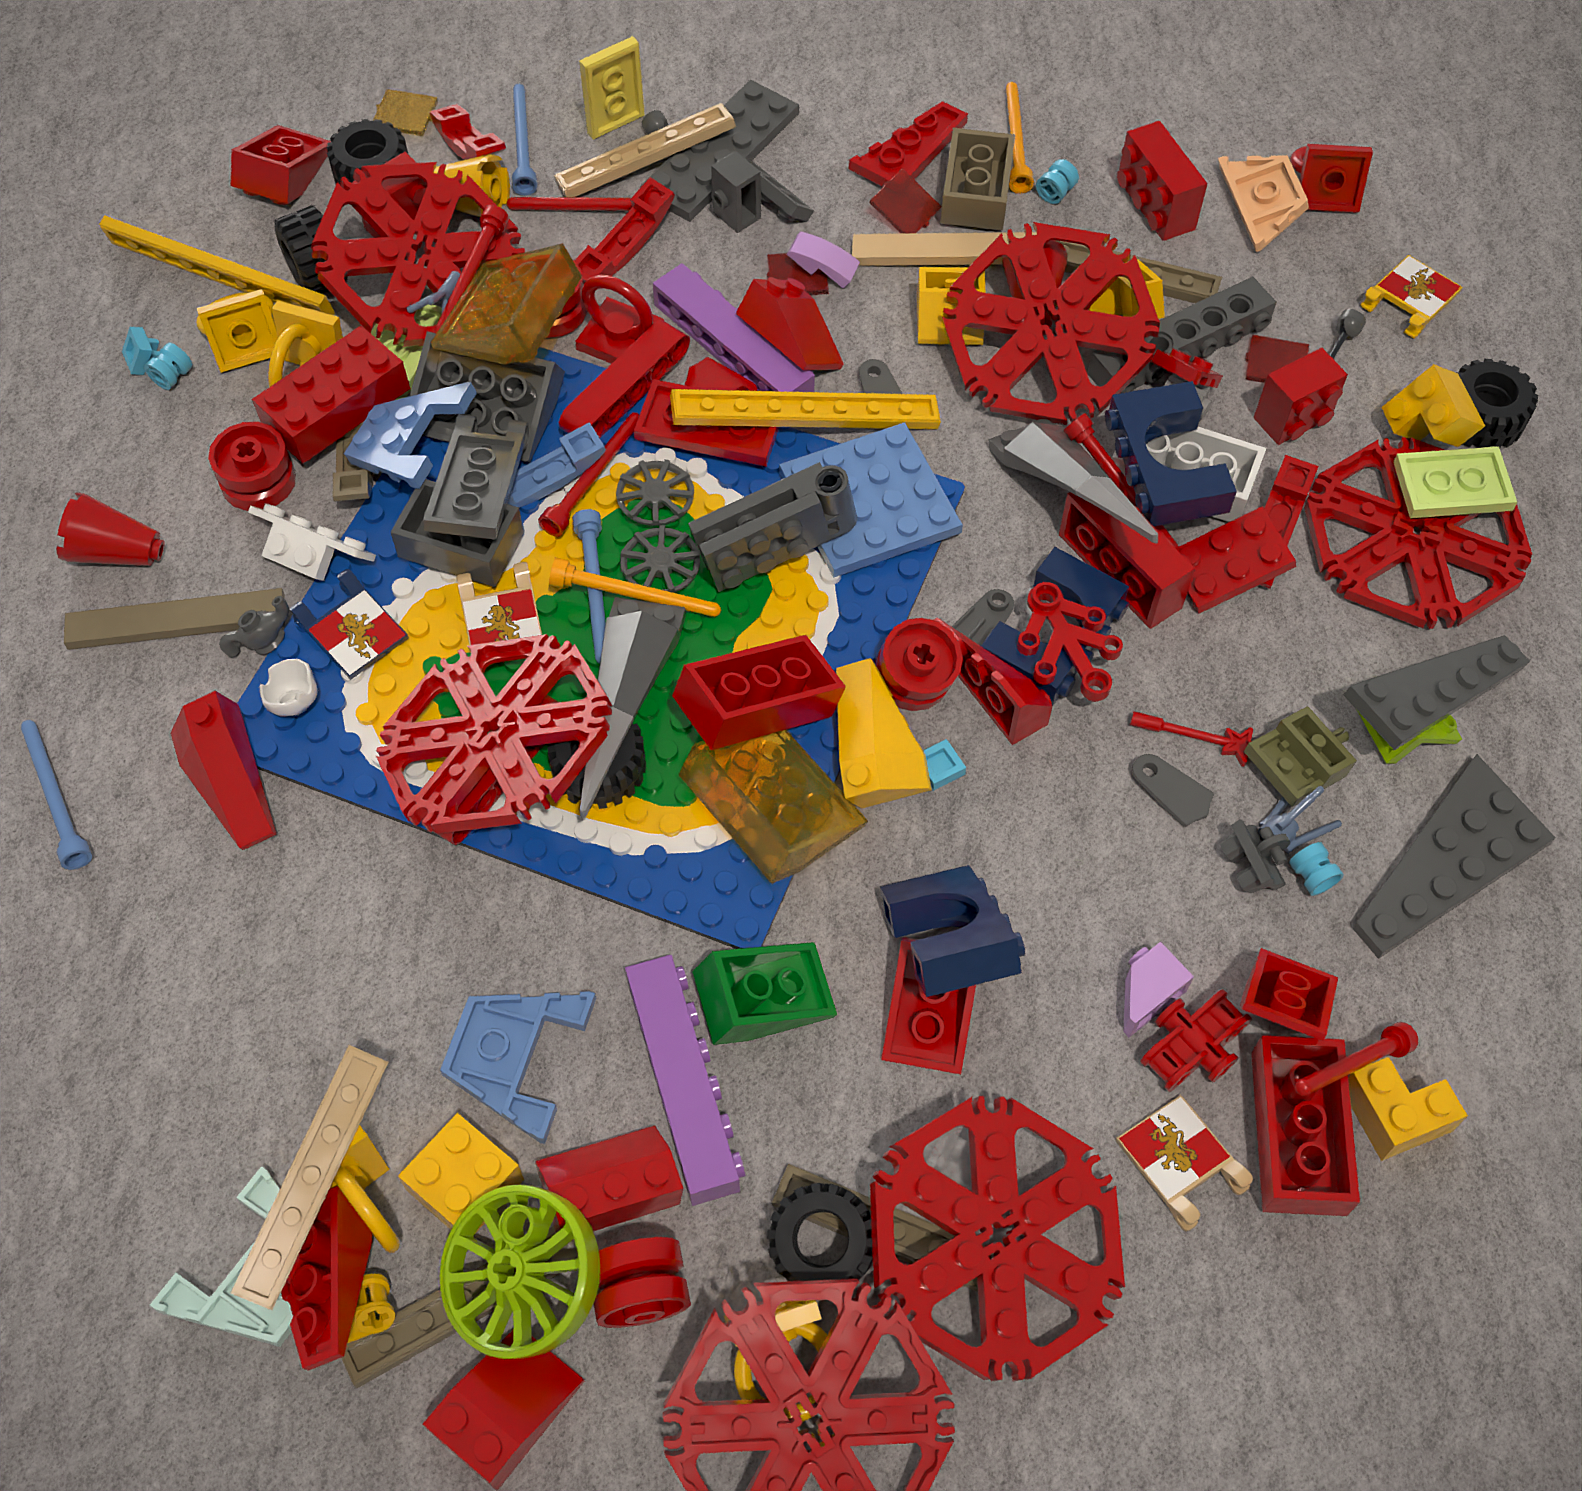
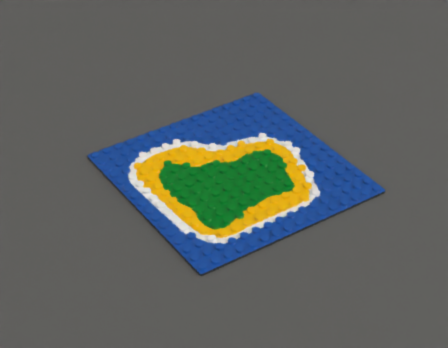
[237,330,965,949]

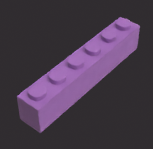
[653,263,815,392]
[625,954,745,1206]

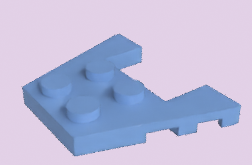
[344,382,477,489]
[440,991,596,1144]

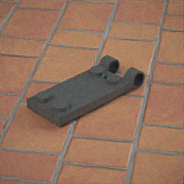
[423,414,529,540]

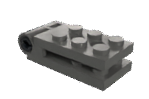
[688,462,857,592]

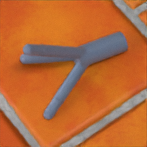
[407,271,461,336]

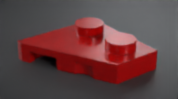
[1151,348,1223,388]

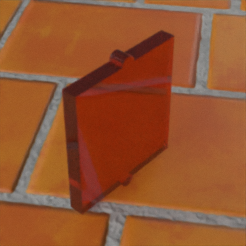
[869,168,942,234]
[767,253,829,295]
[1245,335,1309,383]

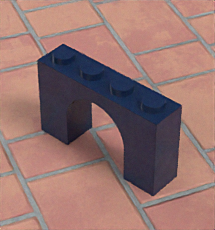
[1105,381,1237,526]
[981,547,1129,706]
[880,865,1025,997]

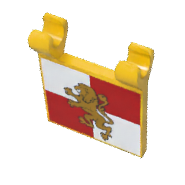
[1360,255,1463,339]

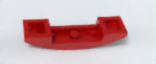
[429,104,506,160]
[574,177,675,282]
[1260,455,1319,589]

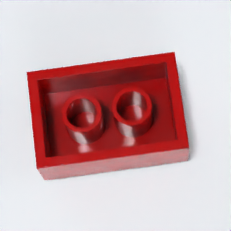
[1117,120,1208,241]

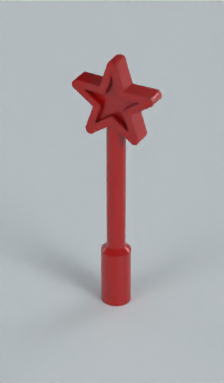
[1130,711,1253,767]

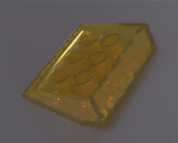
[430,243,582,364]
[679,730,868,884]

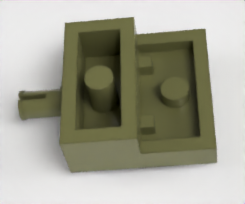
[1244,706,1357,807]

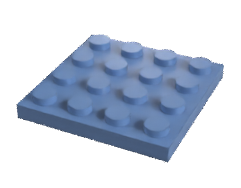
[779,422,963,578]

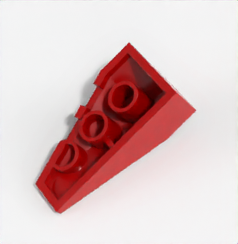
[933,617,1053,745]
[281,1186,372,1371]

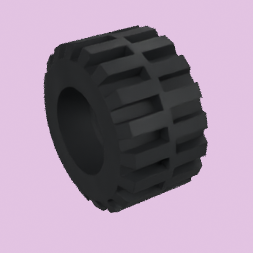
[327,119,408,184]
[275,205,348,293]
[1456,359,1538,448]
[547,722,646,809]
[767,1183,873,1282]

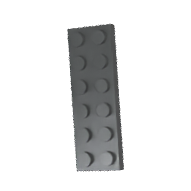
[640,79,799,222]

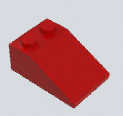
[230,125,331,205]
[736,277,844,370]
[881,937,976,1075]
[1240,948,1339,1041]
[422,1330,585,1491]

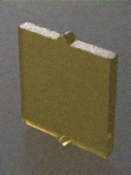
[372,89,438,136]

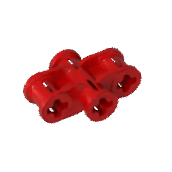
[1140,989,1252,1092]

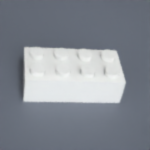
[1112,427,1266,522]

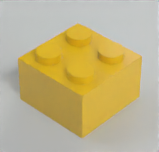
[398,1113,524,1235]

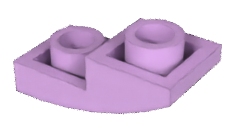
[787,231,860,288]

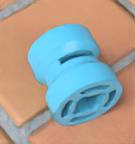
[1036,159,1079,204]
[144,342,193,390]
[1289,842,1344,896]

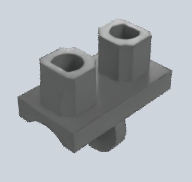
[1220,819,1290,893]

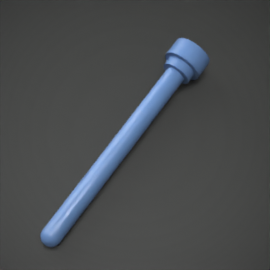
[512,84,537,195]
[573,509,606,664]
[21,720,92,870]

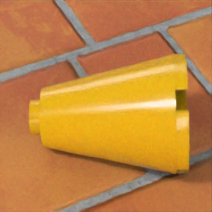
[434,154,510,217]

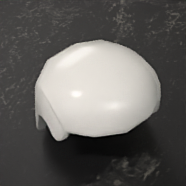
[260,659,317,717]

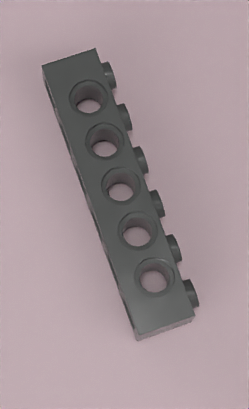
[1087,276,1277,393]

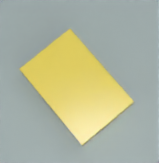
[579,36,645,139]

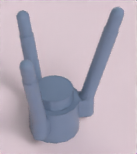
[1258,786,1342,854]

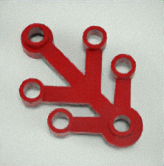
[1017,582,1123,702]

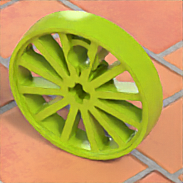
[440,1185,600,1359]

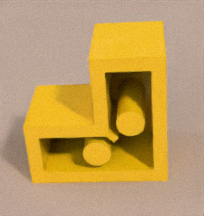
[1088,259,1165,319]
[1381,364,1485,447]
[1348,1057,1468,1161]

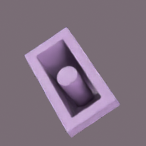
[1123,942,1194,1038]

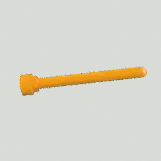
[1006,82,1034,194]
[549,557,721,617]

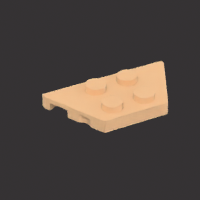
[1218,155,1309,252]

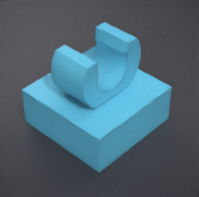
[122,327,160,375]
[923,739,966,791]

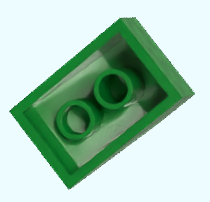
[692,942,837,1045]

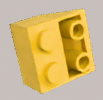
[917,267,986,345]

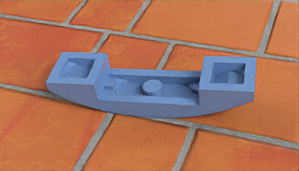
[507,422,606,508]

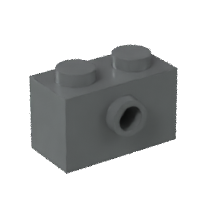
[711,151,761,233]

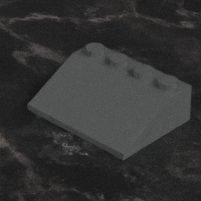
[410,331,565,463]

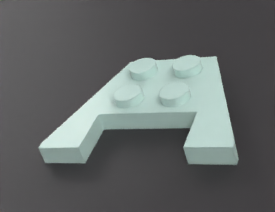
[150,1166,293,1347]

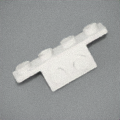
[248,503,376,581]

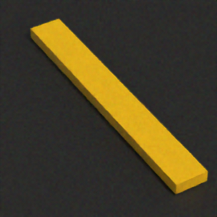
[99,215,335,315]
[670,389,941,429]

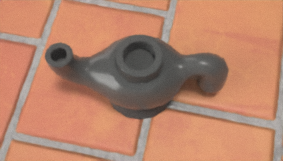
[219,596,289,658]

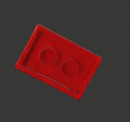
[1176,506,1297,614]

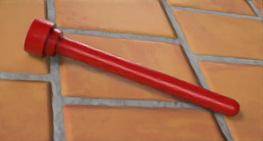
[506,197,632,211]
[435,205,509,336]
[538,412,639,537]
[1063,413,1179,548]
[1295,1022,1418,1096]

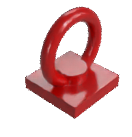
[1290,144,1373,212]
[575,275,664,364]

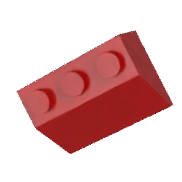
[535,1125,684,1233]

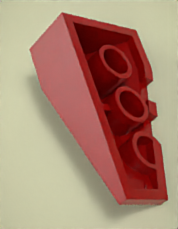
[170,690,277,850]

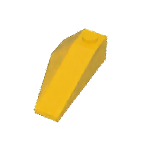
[836,658,932,808]

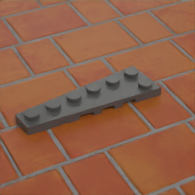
[1343,635,1530,750]

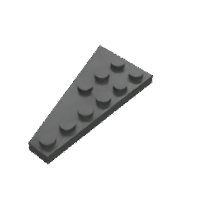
[1353,754,1556,959]

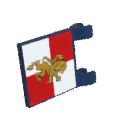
[290,569,409,680]

